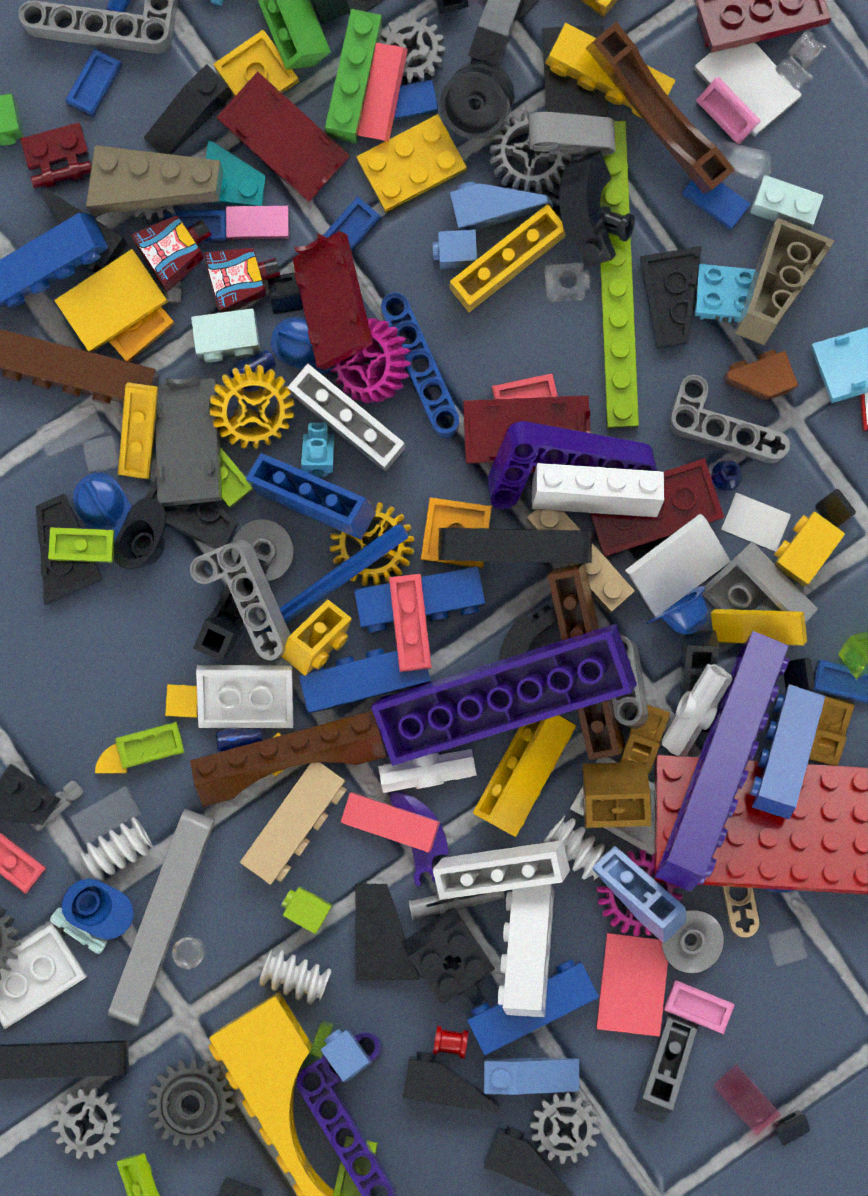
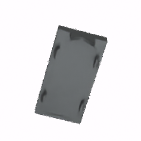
[155,374,222,507]

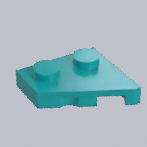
[206,141,266,206]

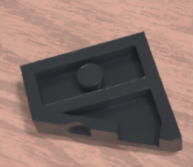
[0,764,61,825]

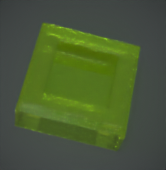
[310,1021,334,1058]

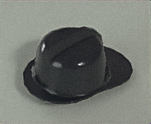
[114,498,166,570]

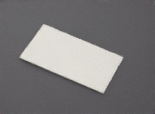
[721,493,791,552]

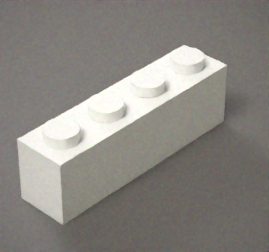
[288,364,405,472]
[532,463,664,517]
[433,840,570,900]
[498,884,554,1017]

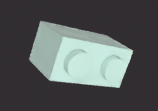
[750,175,824,230]
[191,308,260,363]

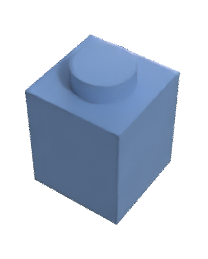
[432,230,477,269]
[320,1029,373,1082]

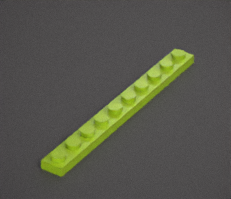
[600,121,639,429]

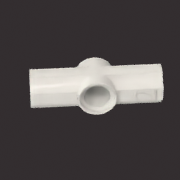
[661,664,732,756]
[378,749,476,793]

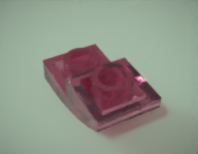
[713,1064,781,1136]

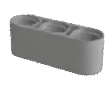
[528,112,616,156]
[612,635,648,729]

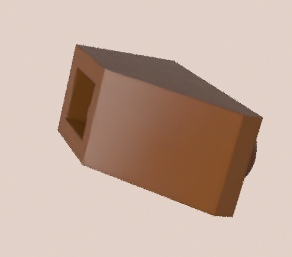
[723,349,799,401]

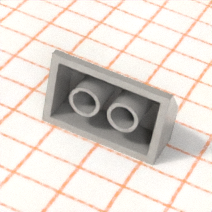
[702,541,818,623]

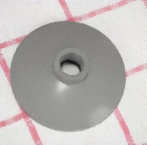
[232,519,294,581]
[662,910,724,973]

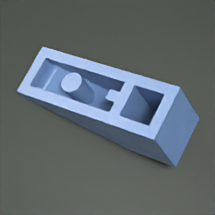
[450,182,553,230]
[592,846,686,944]
[484,1057,579,1095]

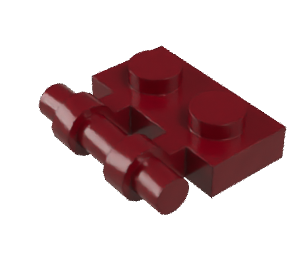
[20,122,92,189]

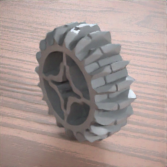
[490,112,573,194]

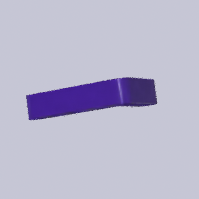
[487,421,657,509]
[297,1032,396,1196]

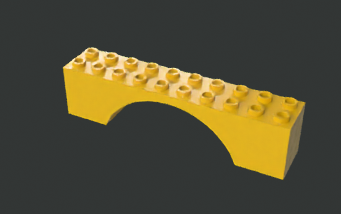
[208,991,334,1196]

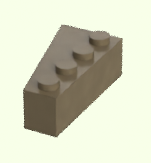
[86,145,223,216]
[735,218,835,345]

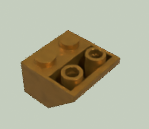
[582,762,651,828]

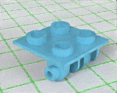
[694,264,755,323]

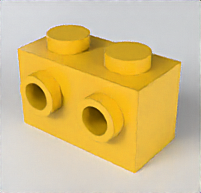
[774,511,845,587]
[282,599,352,676]

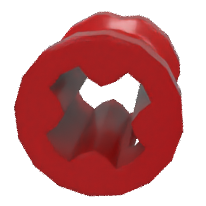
[433,1026,469,1059]

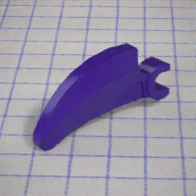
[390,791,449,886]

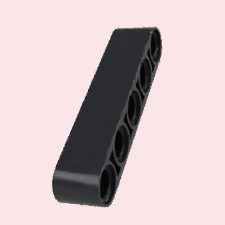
[438,528,592,563]
[0,1040,129,1080]

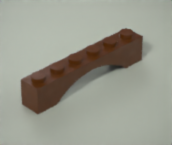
[586,22,735,194]
[190,711,387,807]

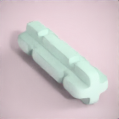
[50,907,108,954]

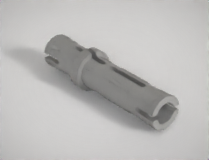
[408,891,505,920]

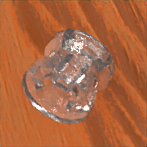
[788,30,827,70]
[172,936,206,969]

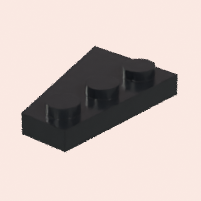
[640,246,702,349]
[145,476,237,549]
[36,493,103,605]
[355,884,419,980]

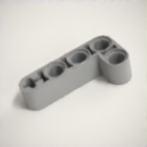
[668,375,790,463]
[190,540,291,661]

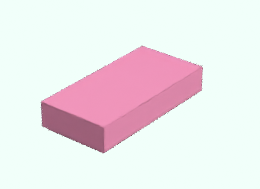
[696,77,761,145]
[226,206,289,240]
[663,980,735,1034]

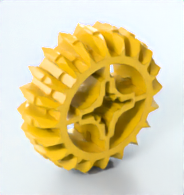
[209,364,294,449]
[330,502,414,586]

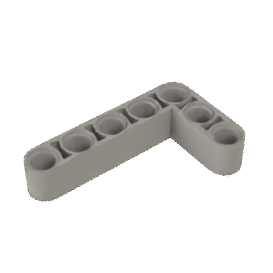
[19,0,178,54]

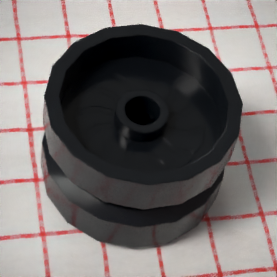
[440,60,515,139]

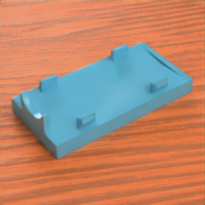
[811,327,868,403]

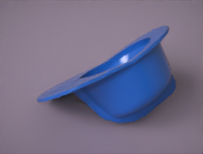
[270,317,336,375]
[73,473,132,542]
[646,586,708,635]
[62,878,134,939]

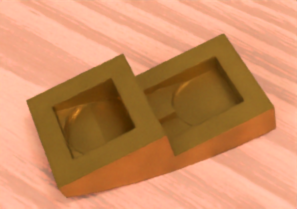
[809,694,855,766]
[620,704,670,773]

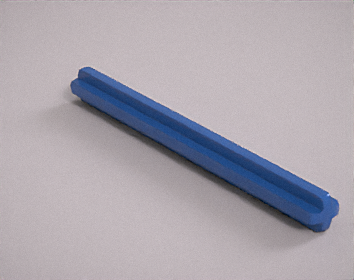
[262,524,409,632]

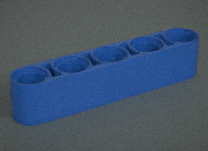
[381,292,459,438]

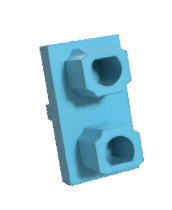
[301,422,335,478]

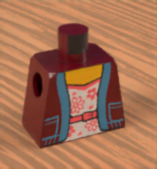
[131,216,212,292]
[203,248,281,313]

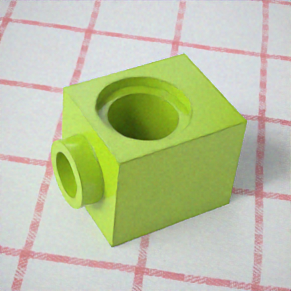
[281,886,333,934]

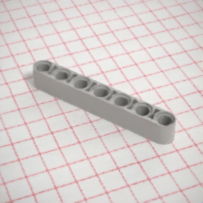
[108,809,215,1027]

